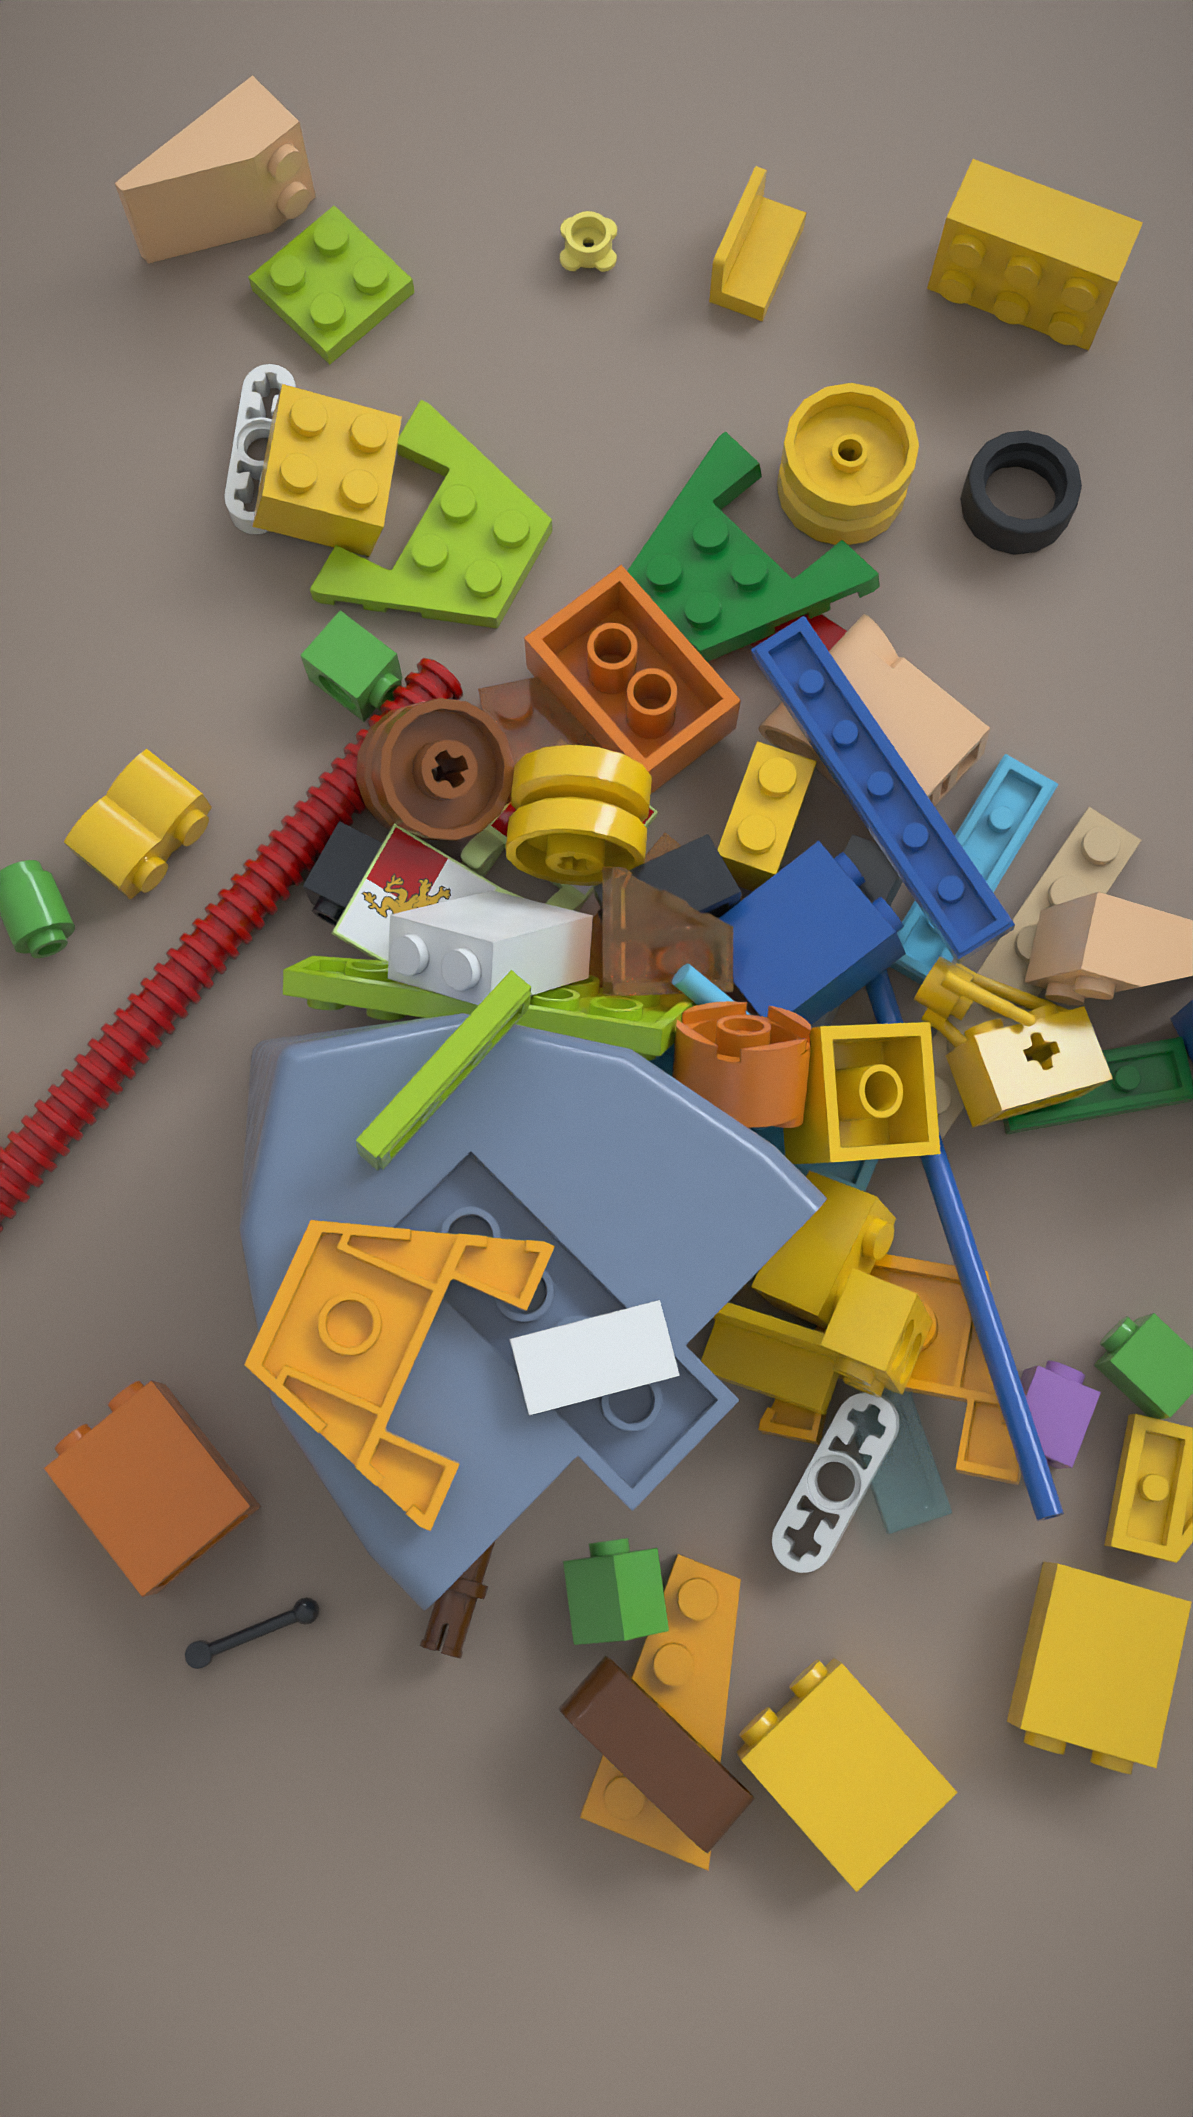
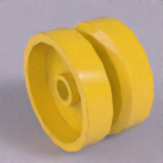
[777,383,919,545]
[506,745,652,886]

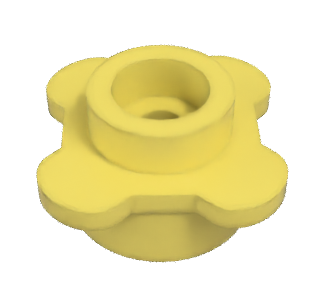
[560,211,617,272]

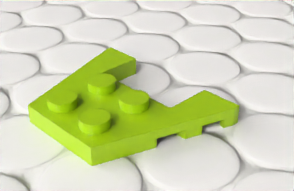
[310,400,553,629]

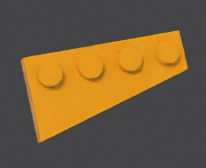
[580,1553,741,1871]

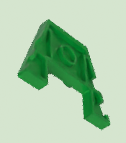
[627,431,880,662]

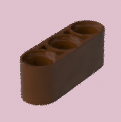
[559,1655,755,1853]

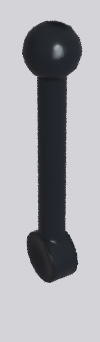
[185,1597,319,1669]

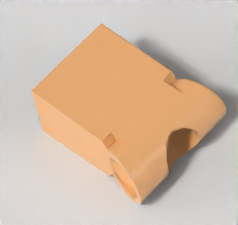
[758,614,990,806]

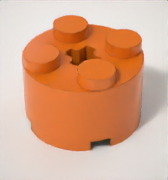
[672,1001,811,1128]

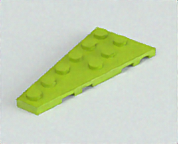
[283,956,715,1061]

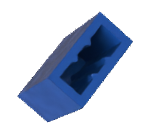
[697,841,906,1025]

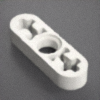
[225,364,296,534]
[772,1393,899,1573]

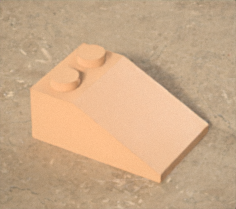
[115,75,316,264]
[1024,892,1193,1006]

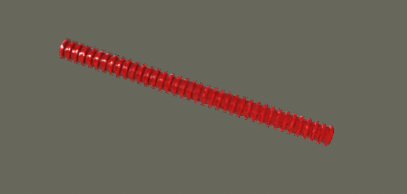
[0,658,463,1233]

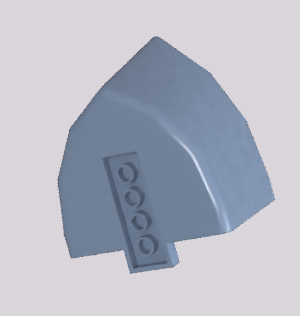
[239,1013,827,1611]

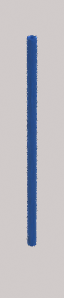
[865,970,1064,1521]

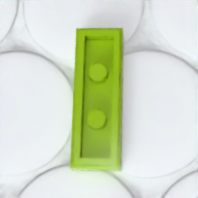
[355,970,532,1171]

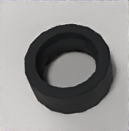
[960,430,1082,555]

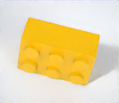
[927,159,1143,351]

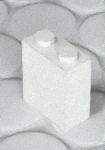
[388,890,593,1005]

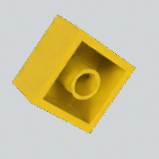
[252,384,402,557]
[783,1022,941,1164]

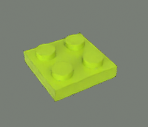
[248,205,415,365]

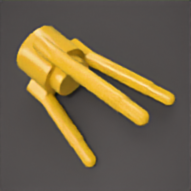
[914,956,1069,1048]

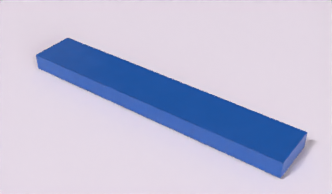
[751,616,1015,964]

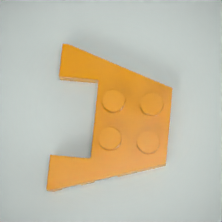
[244,1220,555,1531]
[758,1254,1021,1485]

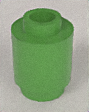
[0,860,75,958]

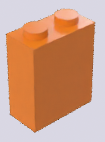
[44,1380,261,1597]

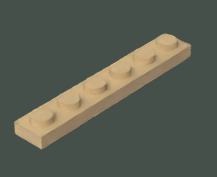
[932,807,1142,1139]

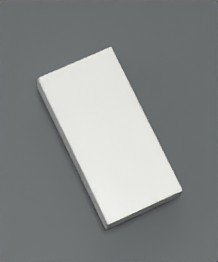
[509,1300,680,1415]

